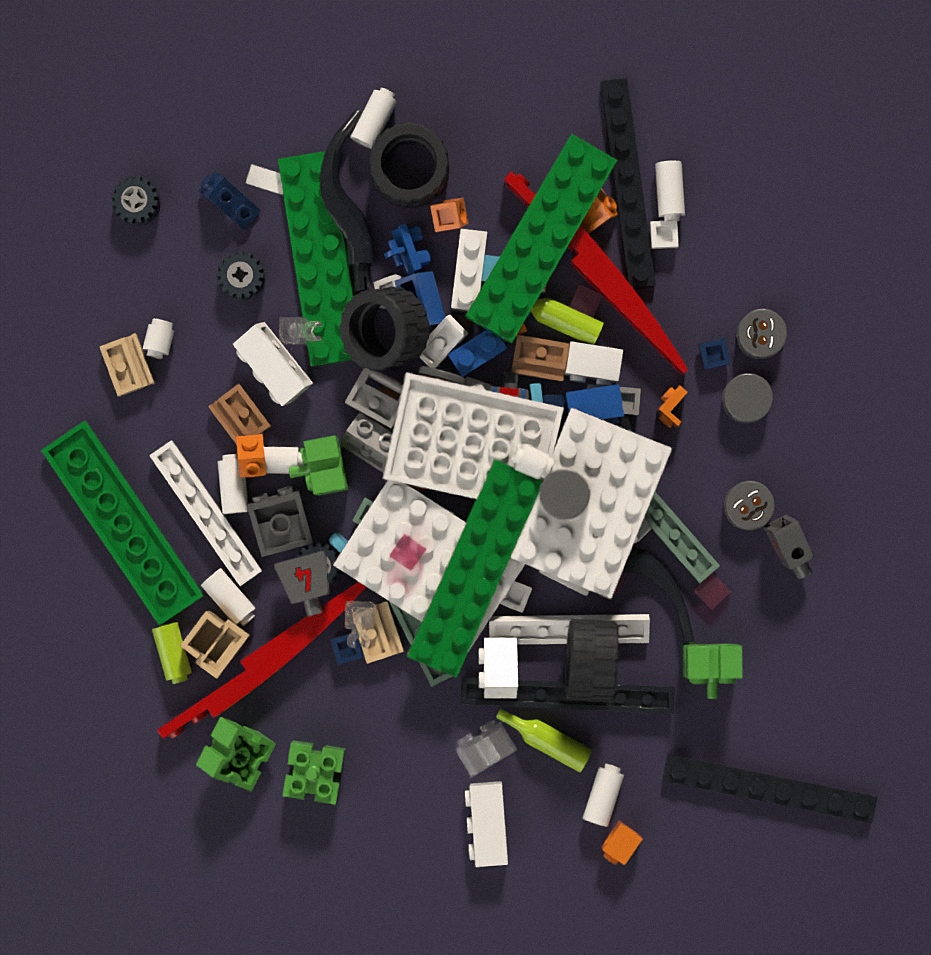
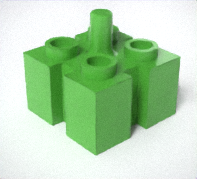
[289,435,348,496]
[682,644,742,699]
[196,717,276,791]
[283,740,346,805]

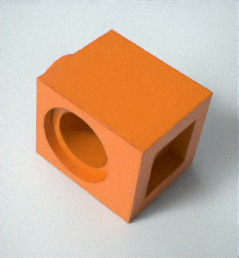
[430,197,468,232]
[601,821,643,866]

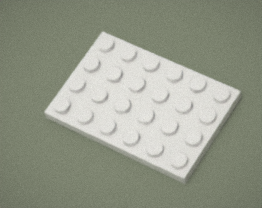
[383,373,563,499]
[511,408,672,599]
[333,480,525,652]

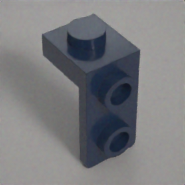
[198,172,260,230]

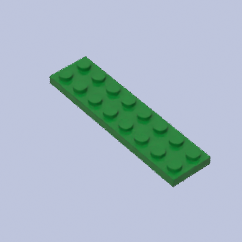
[465,133,617,344]
[278,151,353,367]
[41,421,205,626]
[407,459,543,678]

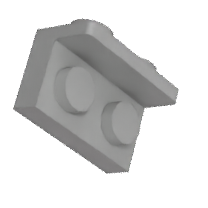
[340,413,392,473]

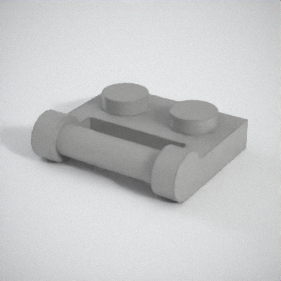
[345,368,403,429]

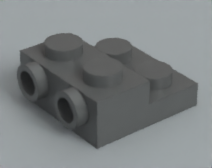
[247,486,313,557]

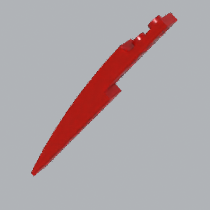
[504,171,688,376]
[157,582,367,739]

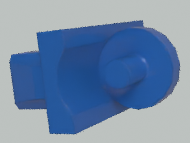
[384,223,431,276]

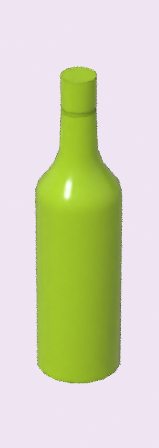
[530,298,604,345]
[496,708,592,772]

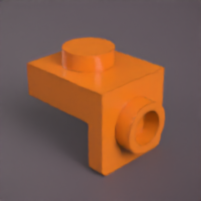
[657,385,688,428]
[236,434,266,478]

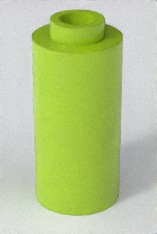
[152,622,192,684]

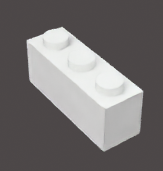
[451,229,487,313]
[233,322,313,406]
[465,781,508,867]

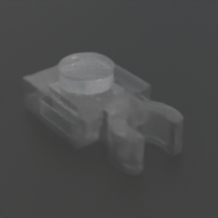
[279,317,322,344]
[345,601,375,648]

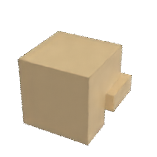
[180,611,250,679]

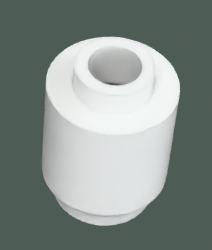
[143,319,174,359]
[511,445,554,479]

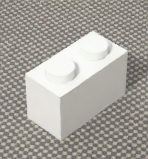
[565,342,623,386]
[479,638,517,698]

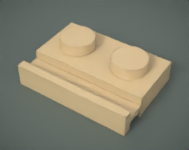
[100,333,155,397]
[351,601,404,664]

